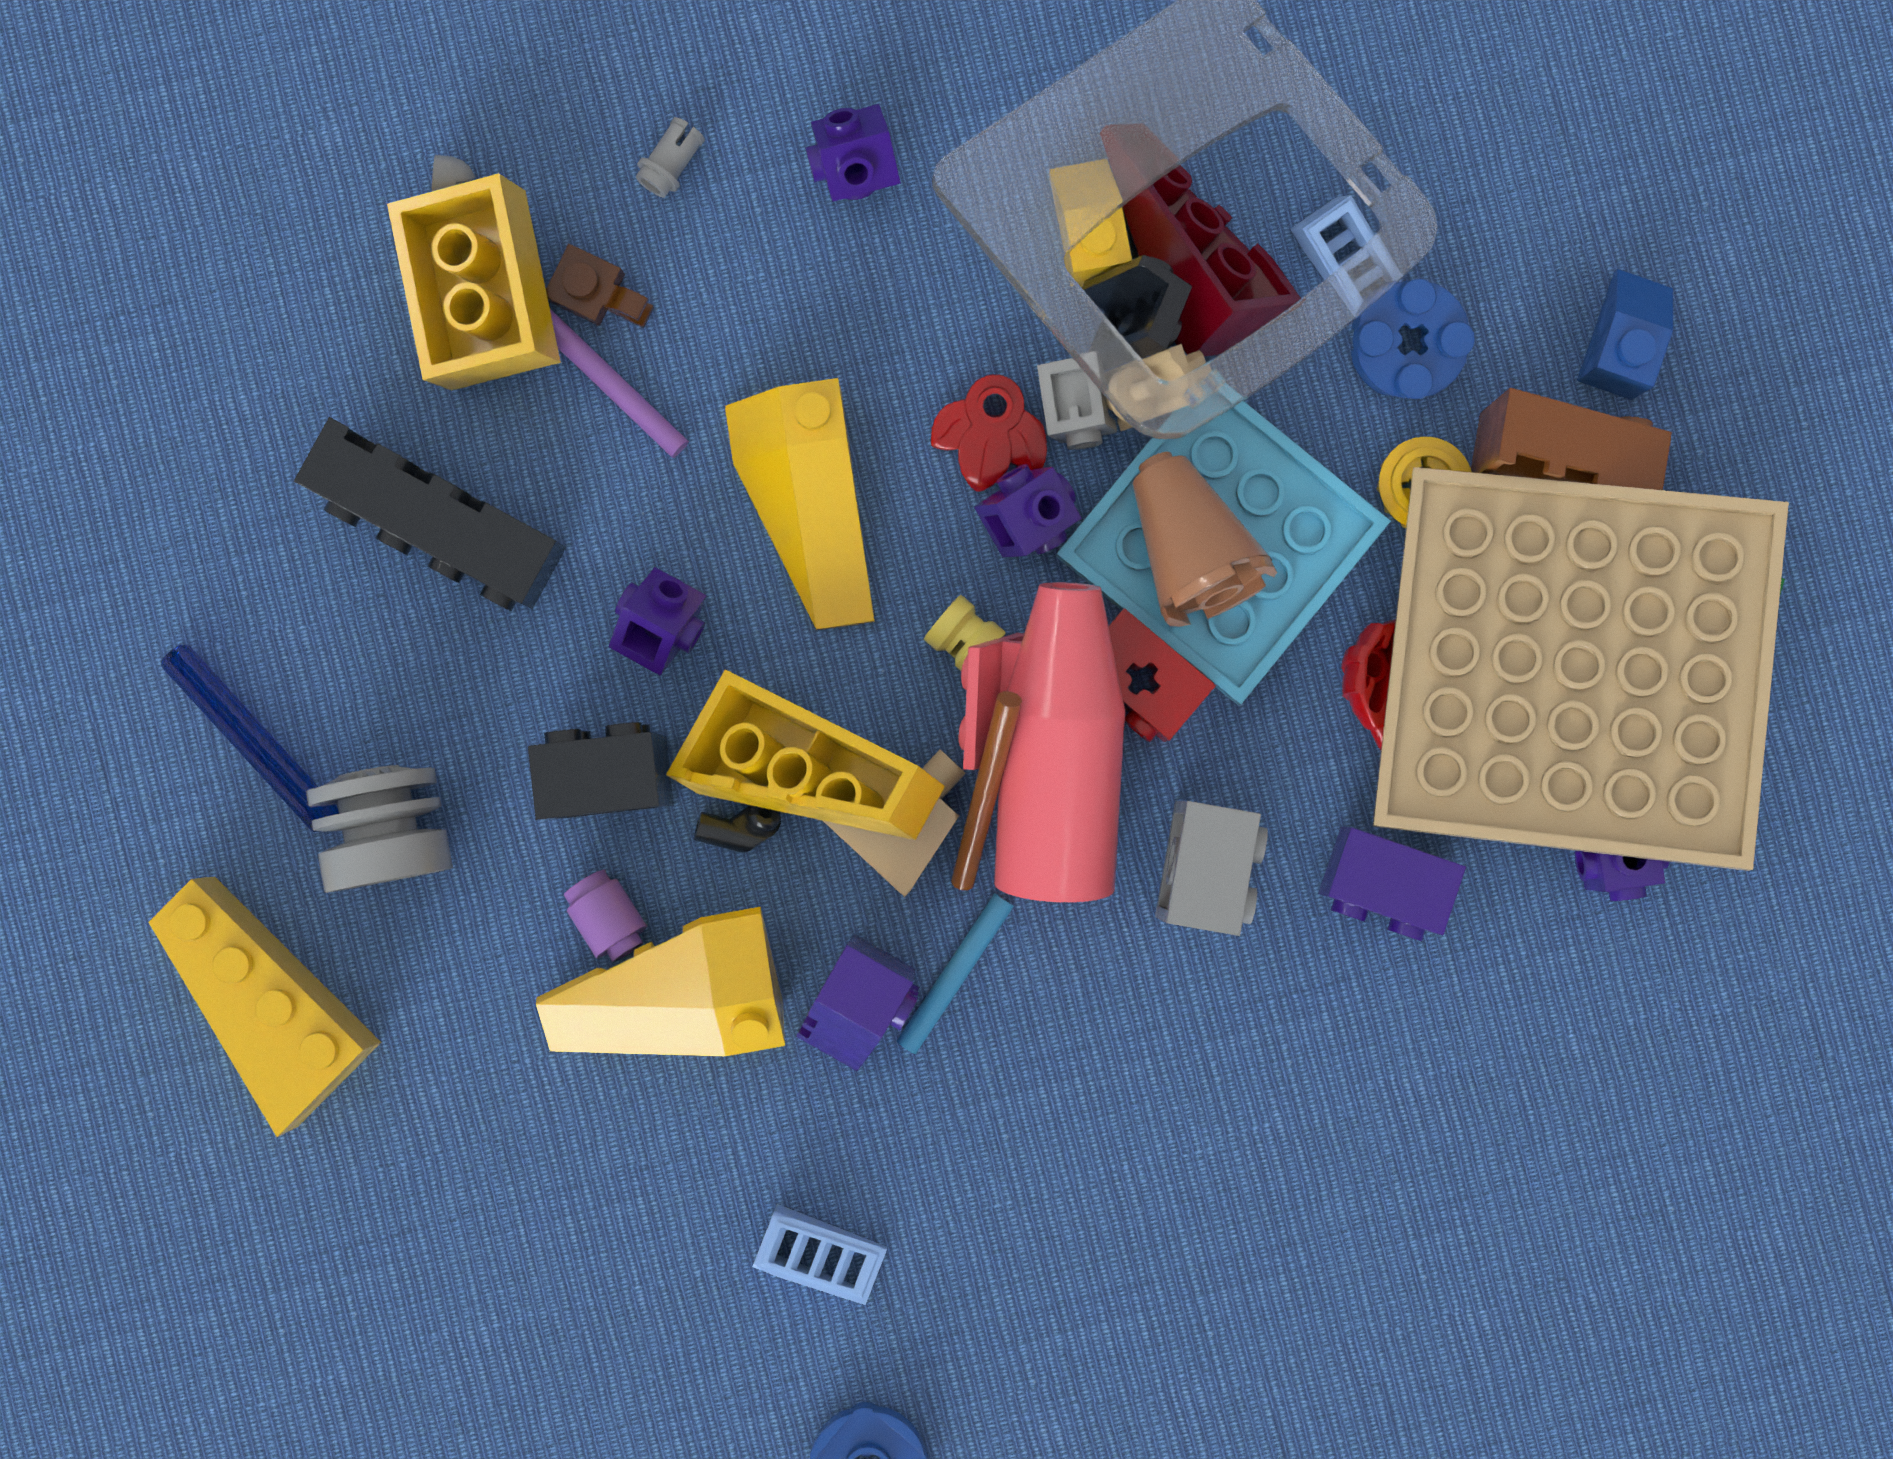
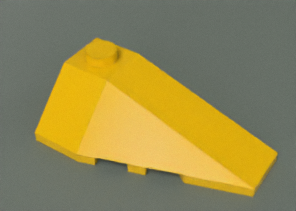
[725,378,875,630]
[536,907,785,1057]

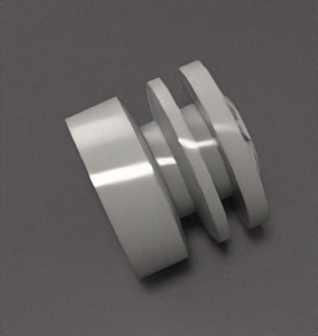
[306,765,453,893]

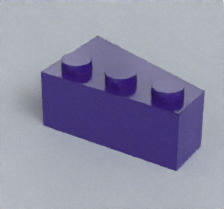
[796,934,920,1071]

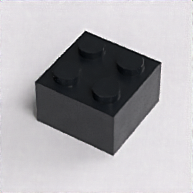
[528,722,674,820]

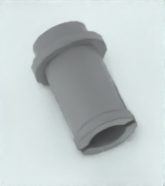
[636,117,705,198]

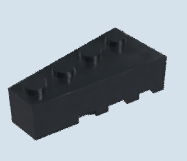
[294,417,566,611]

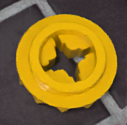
[1376,437,1472,528]

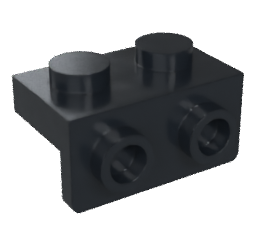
[1080,255,1192,373]

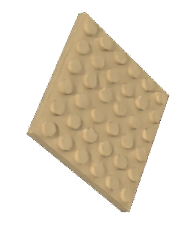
[1373,467,1789,871]

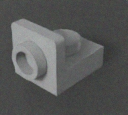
[1037,353,1117,450]

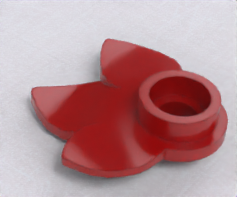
[931,374,1047,492]

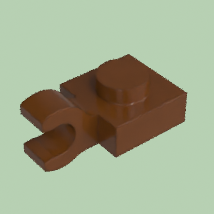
[546,243,654,328]

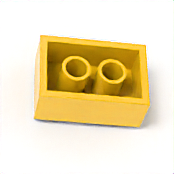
[387,173,561,391]

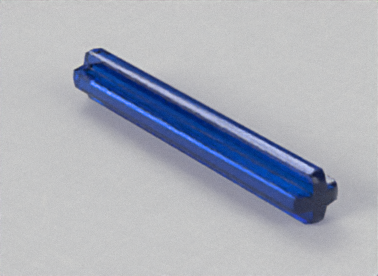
[161,644,339,832]

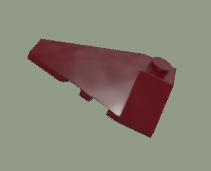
[1098,126,1304,357]

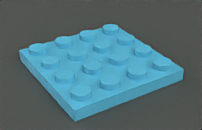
[1056,375,1391,705]

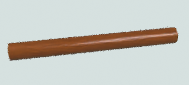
[951,691,1022,891]

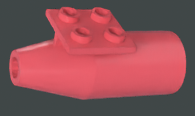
[958,582,1125,902]

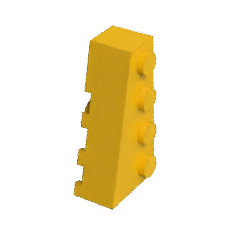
[666,669,945,840]
[148,877,381,1137]

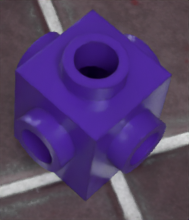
[805,104,901,202]
[974,464,1082,558]
[608,567,707,676]
[1575,850,1669,901]

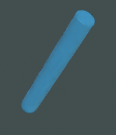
[896,893,1014,1054]

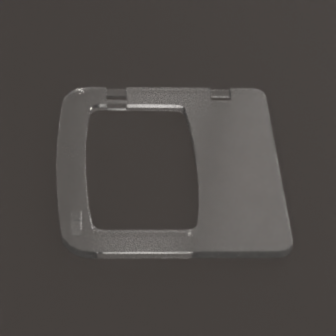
[932,0,1438,439]

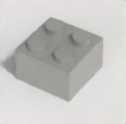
[1155,801,1268,936]

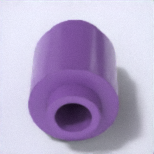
[564,869,647,962]

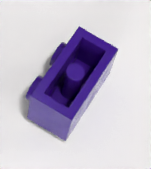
[1318,827,1466,942]

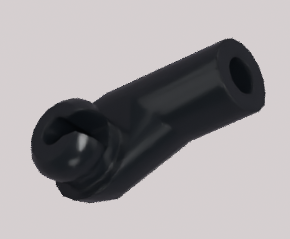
[693,805,781,852]

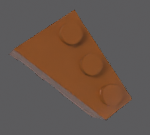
[1471,387,1672,490]

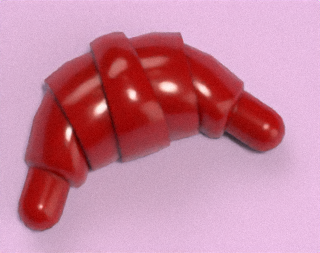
[1341,619,1396,750]

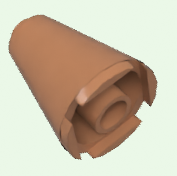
[1132,452,1277,627]

